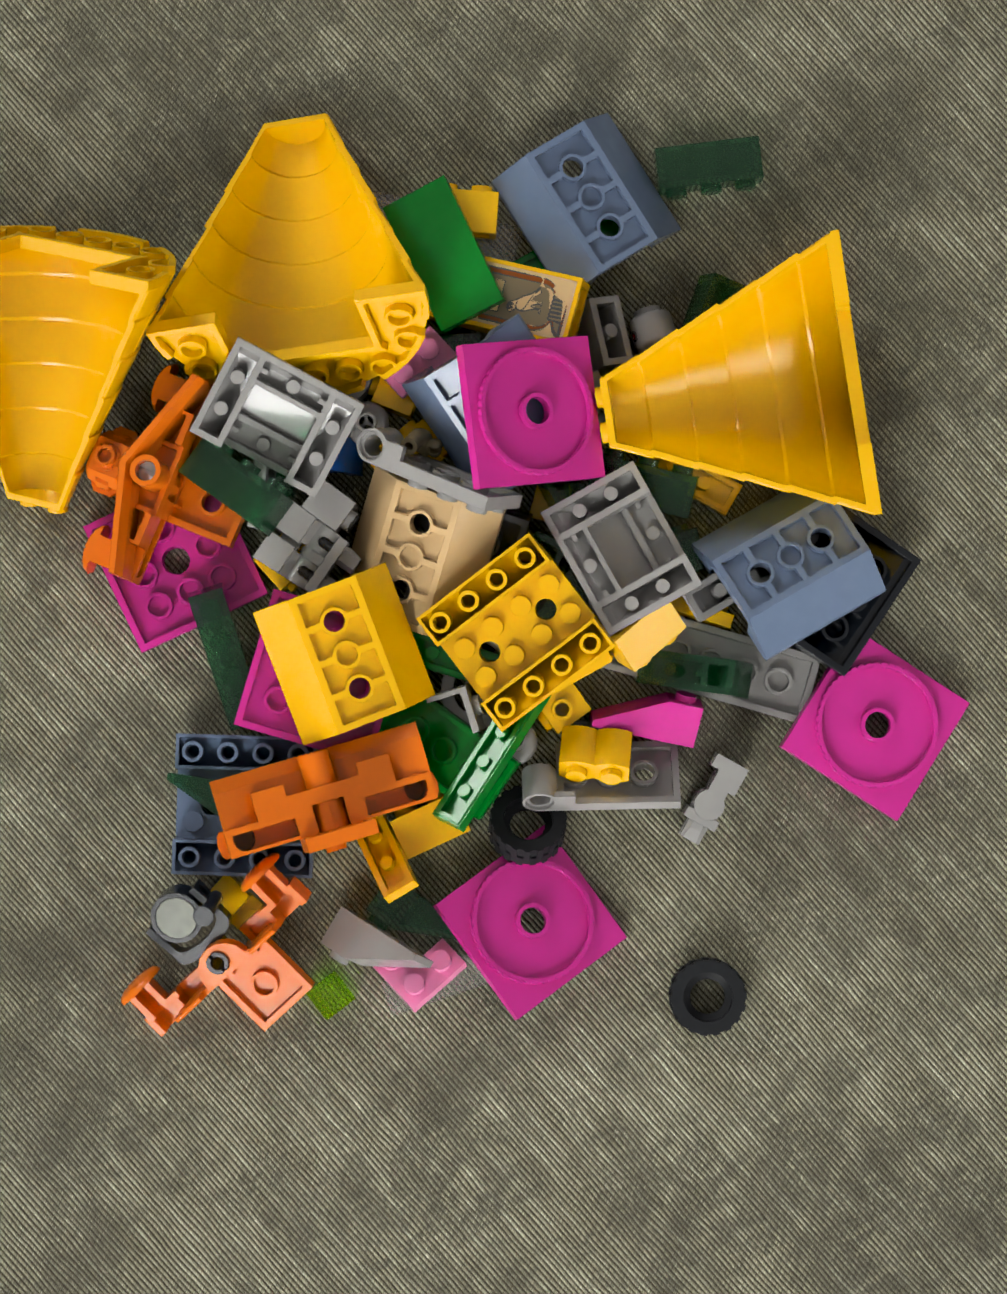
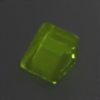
[306,970,356,1021]

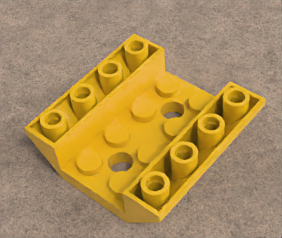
[416,533,616,732]
[253,562,436,746]

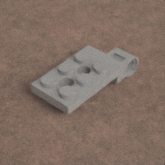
[356,427,523,515]
[522,741,681,811]

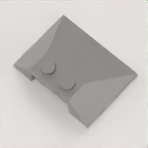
[189,336,365,498]
[540,461,702,636]

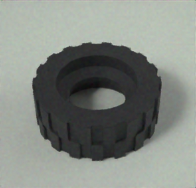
[488,785,567,866]
[668,957,747,1036]

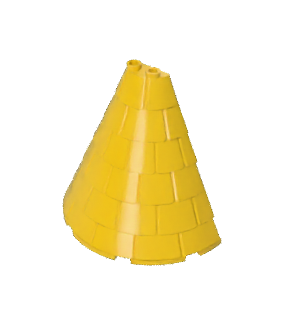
[146,113,430,395]
[0,225,176,514]
[594,230,882,515]

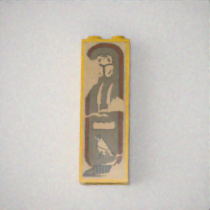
[429,256,590,339]

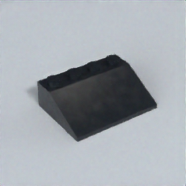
[793,505,921,676]

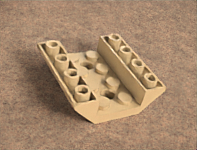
[343,466,506,636]

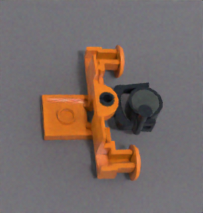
[121,853,315,1037]

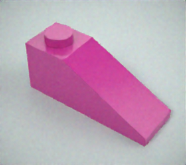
[589,690,704,748]

